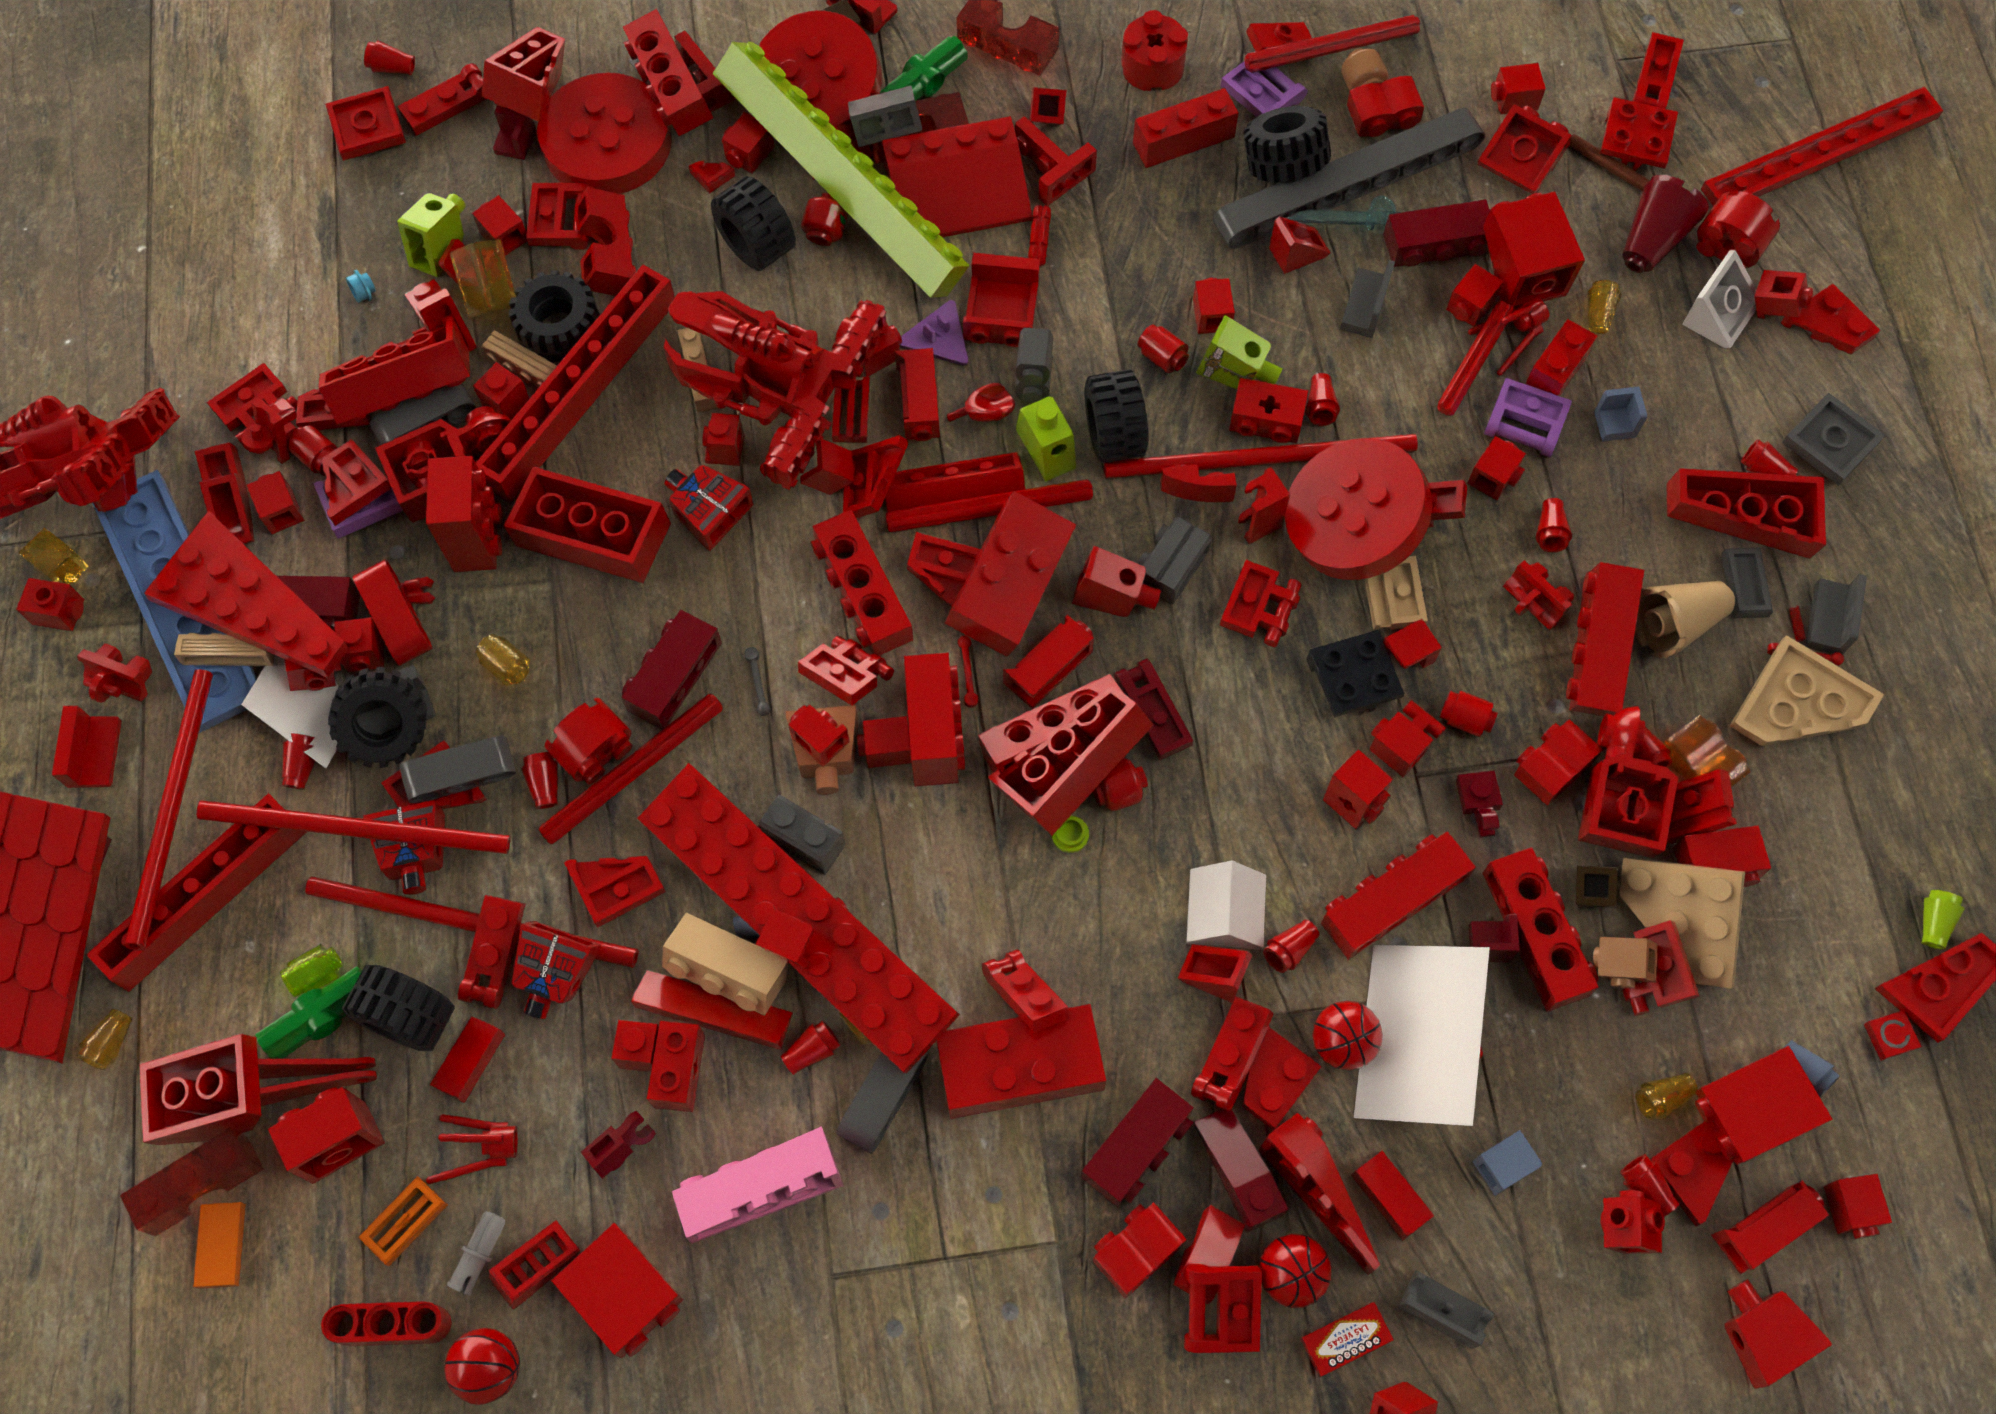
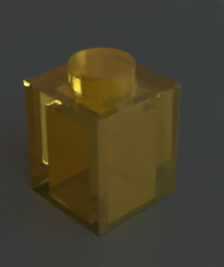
[18,527,89,584]

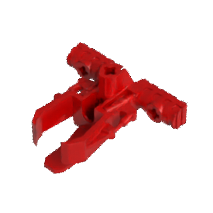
[664,291,888,490]
[0,387,180,519]

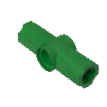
[880,36,968,101]
[255,966,362,1059]

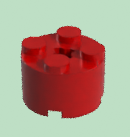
[1121,10,1188,91]
[1696,191,1780,269]
[545,697,633,785]

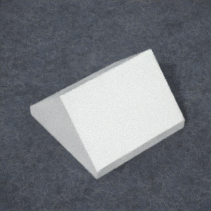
[1682,250,1757,348]
[1186,860,1266,950]

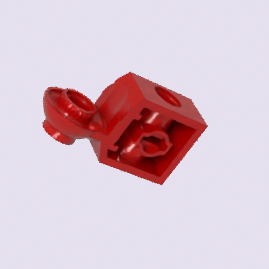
[375,406,511,523]
[1578,706,1678,858]

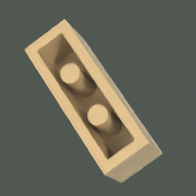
[662,913,788,1016]

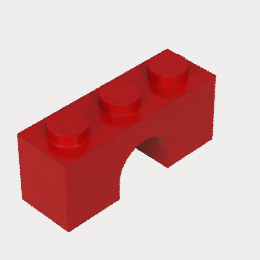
[575,187,636,296]

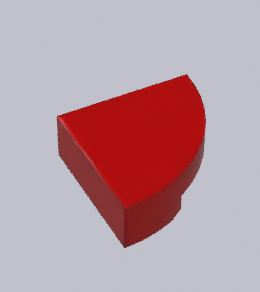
[688,160,735,194]

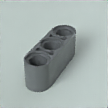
[370,384,476,445]
[399,736,516,803]
[836,1052,928,1154]

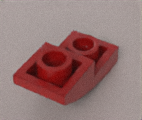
[1160,463,1237,503]
[1173,1205,1245,1304]

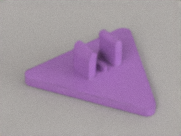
[900,300,968,366]

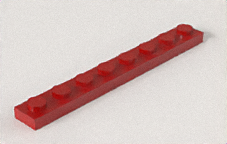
[1701,86,1943,206]

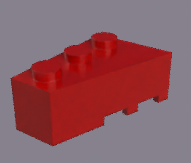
[482,27,565,122]

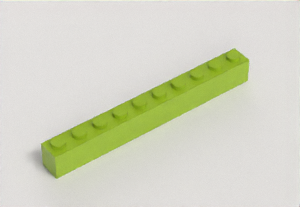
[713,42,970,298]

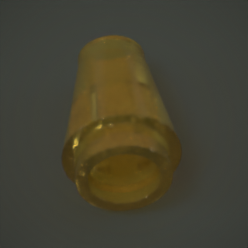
[1587,280,1622,334]
[76,1009,133,1070]
[1635,1073,1698,1120]

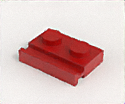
[1667,769,1737,844]

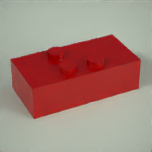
[504,467,671,583]
[944,491,1076,657]
[937,1004,1106,1119]

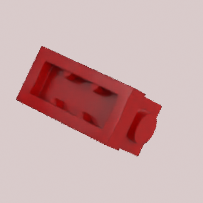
[674,30,736,113]
[1015,116,1097,206]
[404,279,477,352]

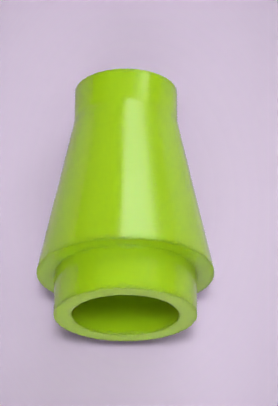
[1921,890,1965,950]

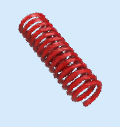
[1789,605,1806,642]

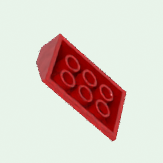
[882,116,1033,237]

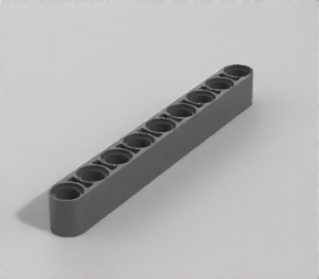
[1213,107,1485,249]

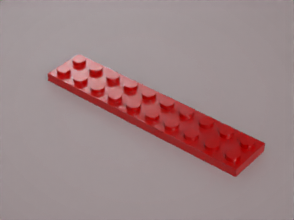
[637,763,960,1074]

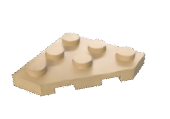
[1730,635,1884,746]
[1620,857,1745,989]

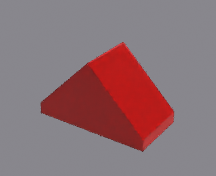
[1269,216,1331,274]
[1178,944,1252,1003]

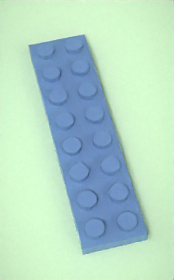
[92,470,257,733]

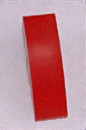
[194,442,254,544]

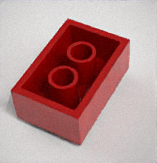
[426,456,503,572]
[904,652,965,787]

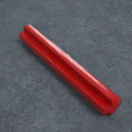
[1437,301,1514,416]

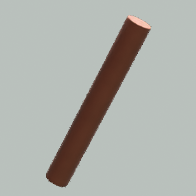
[1569,133,1650,192]

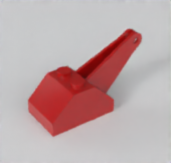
[139,1034,377,1145]

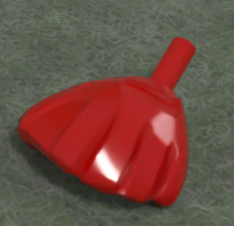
[947,383,1015,422]

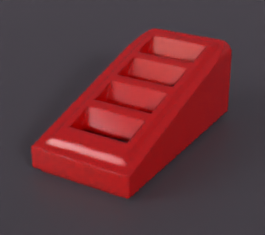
[488,1220,580,1310]

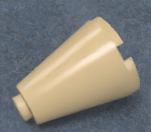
[1635,581,1735,658]

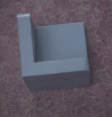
[1594,386,1647,442]
[1472,1130,1542,1196]

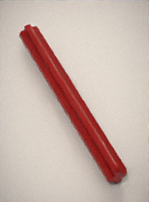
[1244,15,1420,73]
[885,479,1093,532]
[539,693,723,844]

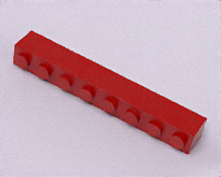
[476,264,675,503]

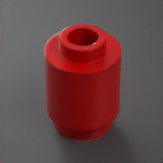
[1137,324,1189,373]
[288,425,338,476]
[1439,690,1498,737]

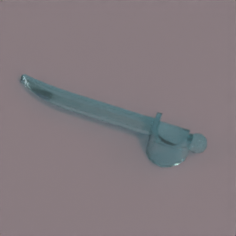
[1287,195,1401,230]

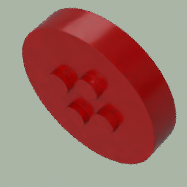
[758,10,882,125]
[537,73,672,194]
[1285,438,1432,580]

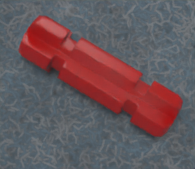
[1028,205,1051,267]

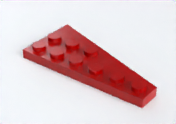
[144,511,349,678]

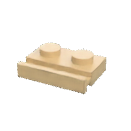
[1364,556,1428,631]

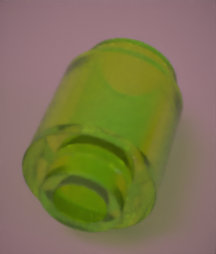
[280,944,343,998]

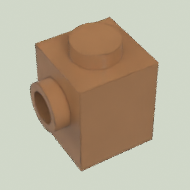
[1593,937,1658,988]

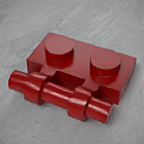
[206,363,297,447]
[1219,560,1302,647]
[798,636,894,706]
[1619,920,1700,1016]

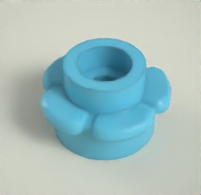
[346,270,376,303]

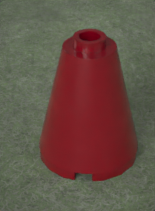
[1622,175,1709,273]

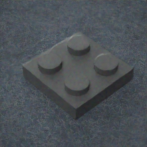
[1782,393,1886,486]

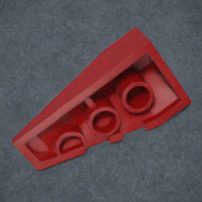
[1258,1113,1380,1275]

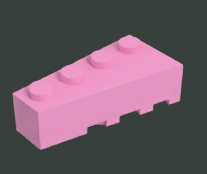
[672,1126,844,1243]

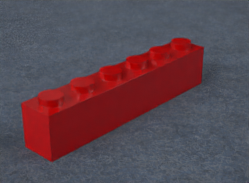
[86,793,307,992]

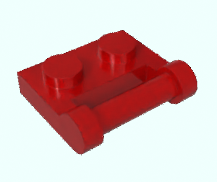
[526,183,592,250]
[1184,1264,1262,1353]

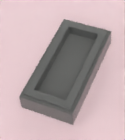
[1721,547,1773,619]

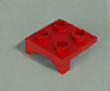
[1600,97,1678,171]

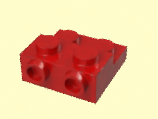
[1478,104,1572,194]

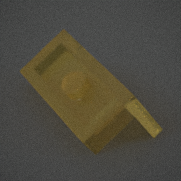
[450,239,516,318]

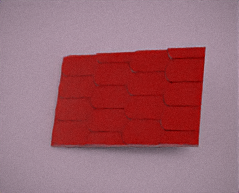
[0,791,112,1064]

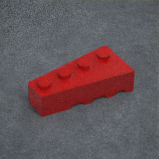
[318,314,470,424]

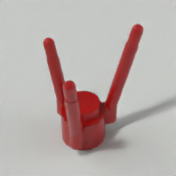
[1468,298,1549,376]
[426,1114,518,1184]

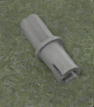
[447,1211,505,1296]

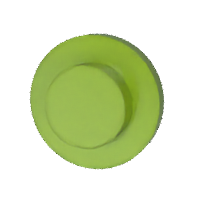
[1052,816,1089,853]

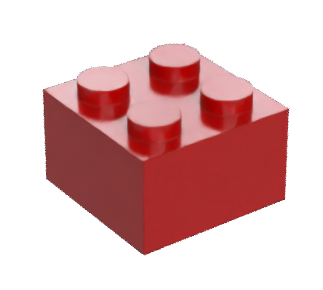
[267,1087,385,1184]

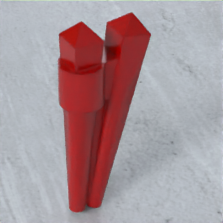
[401,576,435,604]

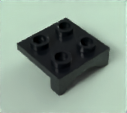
[1306,630,1405,718]

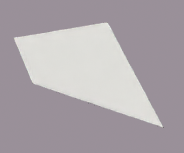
[241,655,338,768]

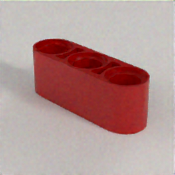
[352,559,433,666]
[321,1301,452,1346]

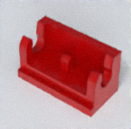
[1238,467,1291,544]

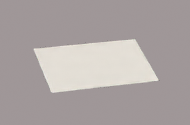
[1354,945,1490,1126]

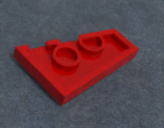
[1874,933,1996,1043]

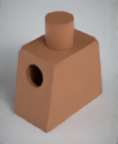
[785,705,859,795]

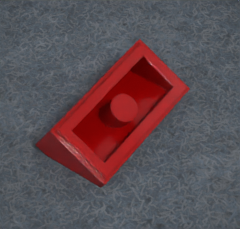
[430,1016,506,1103]
[1351,1150,1434,1241]

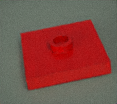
[325,86,406,161]

